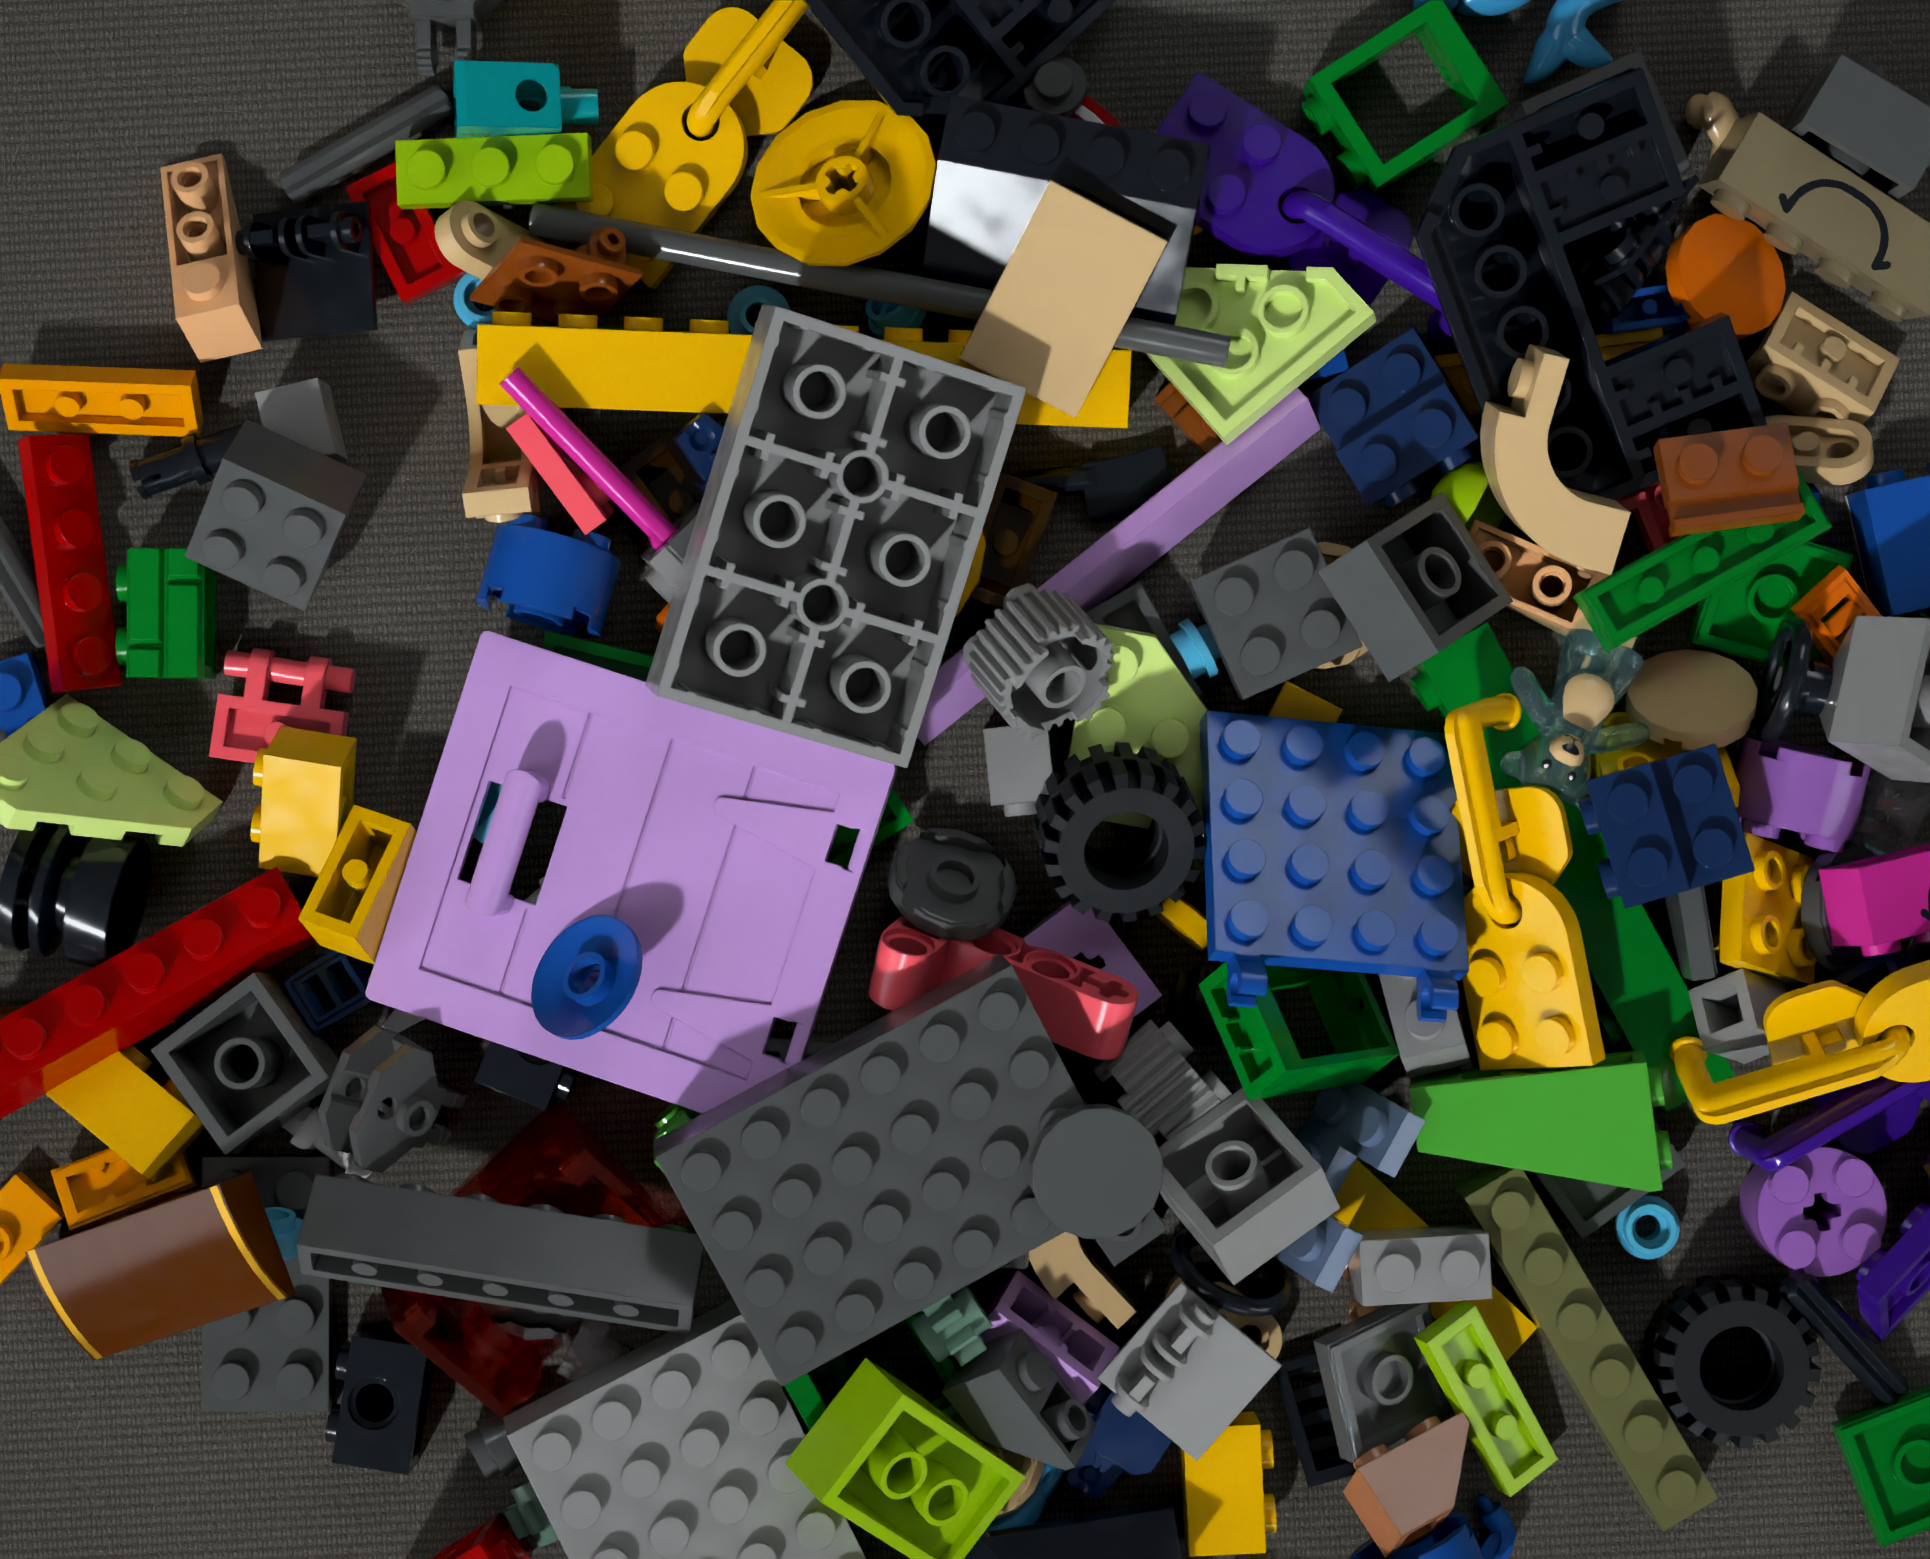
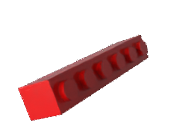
[0,866,317,1119]

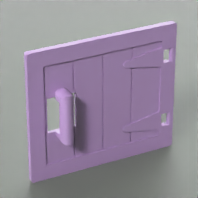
[365,631,897,1113]

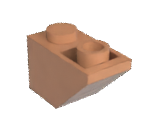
[1343,1412,1470,1558]

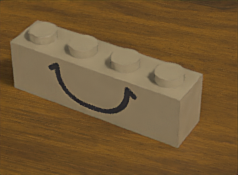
[1697,112,1930,322]

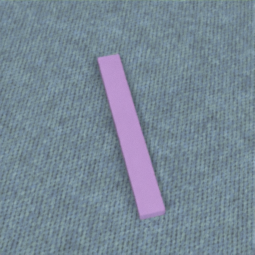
[917,388,1321,746]

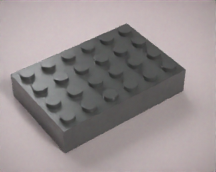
[653,953,1085,1387]

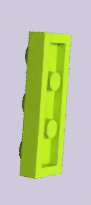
[395,132,594,210]
[1414,1301,1558,1497]

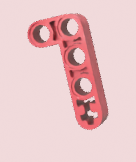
[868,916,1139,1060]

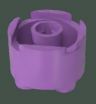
[1734,735,1871,853]
[1739,1144,1887,1277]

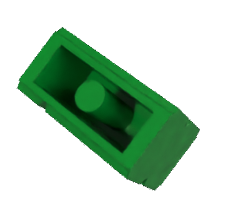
[115,548,216,680]

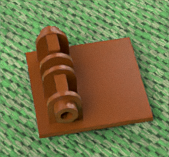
[470,227,643,326]

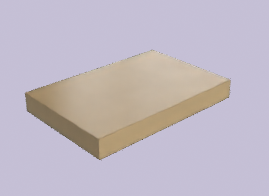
[960,179,1168,418]

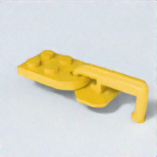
[553,0,814,289]
[1444,693,1606,1070]
[1669,960,1930,1125]

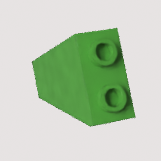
[1409,1050,1673,1192]

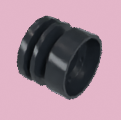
[0,822,151,968]

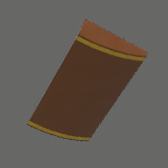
[25,1171,296,1360]

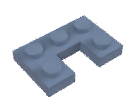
[1274,1083,1426,1293]

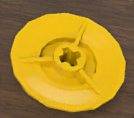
[750,100,937,266]

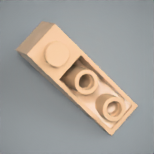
[160,153,263,363]
[1469,520,1637,661]

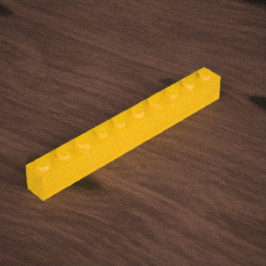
[476,311,1132,428]

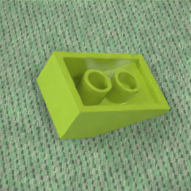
[785,1358,1026,1559]

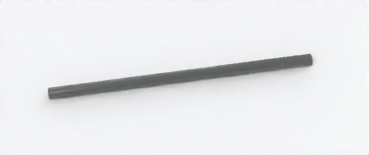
[529,203,1232,368]

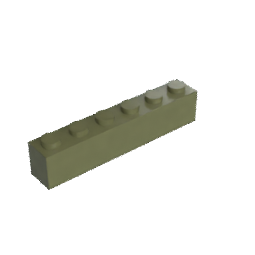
[1453,1165,1719,1532]

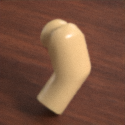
[1685,91,1739,168]

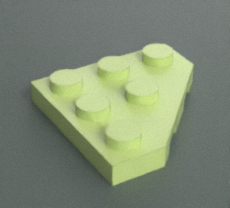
[1145,263,1377,445]
[1065,624,1209,838]
[0,694,223,847]

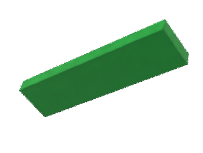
[1573,471,1832,653]

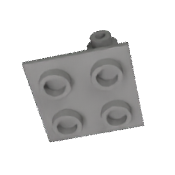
[1097,1281,1282,1461]

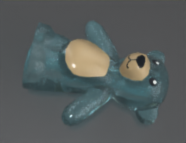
[1501,629,1650,810]

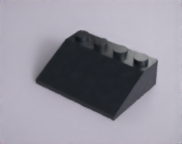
[921,95,1210,325]

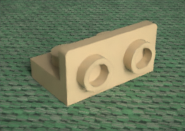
[1745,292,1900,424]

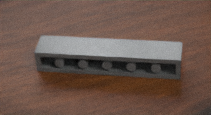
[297,1173,704,1335]

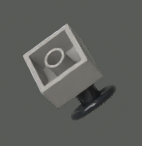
[1754,615,1930,783]
[1159,1088,1340,1317]

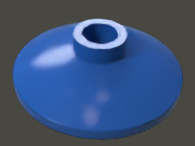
[531,915,643,1040]

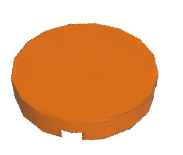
[1665,214,1786,342]

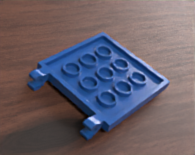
[1200,711,1469,1023]

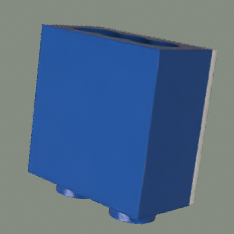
[1845,463,1930,617]

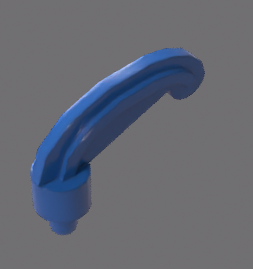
[1477,1493,1516,1559]

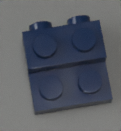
[1306,327,1481,510]
[1577,743,1755,909]

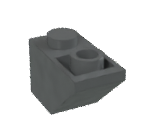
[942,1328,1097,1471]

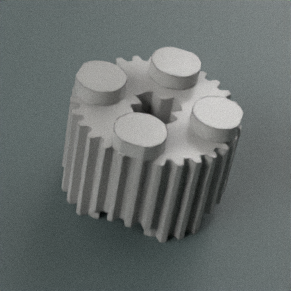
[963,583,1113,740]
[1092,1019,1232,1141]

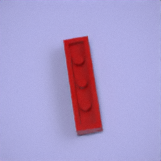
[18,434,122,694]

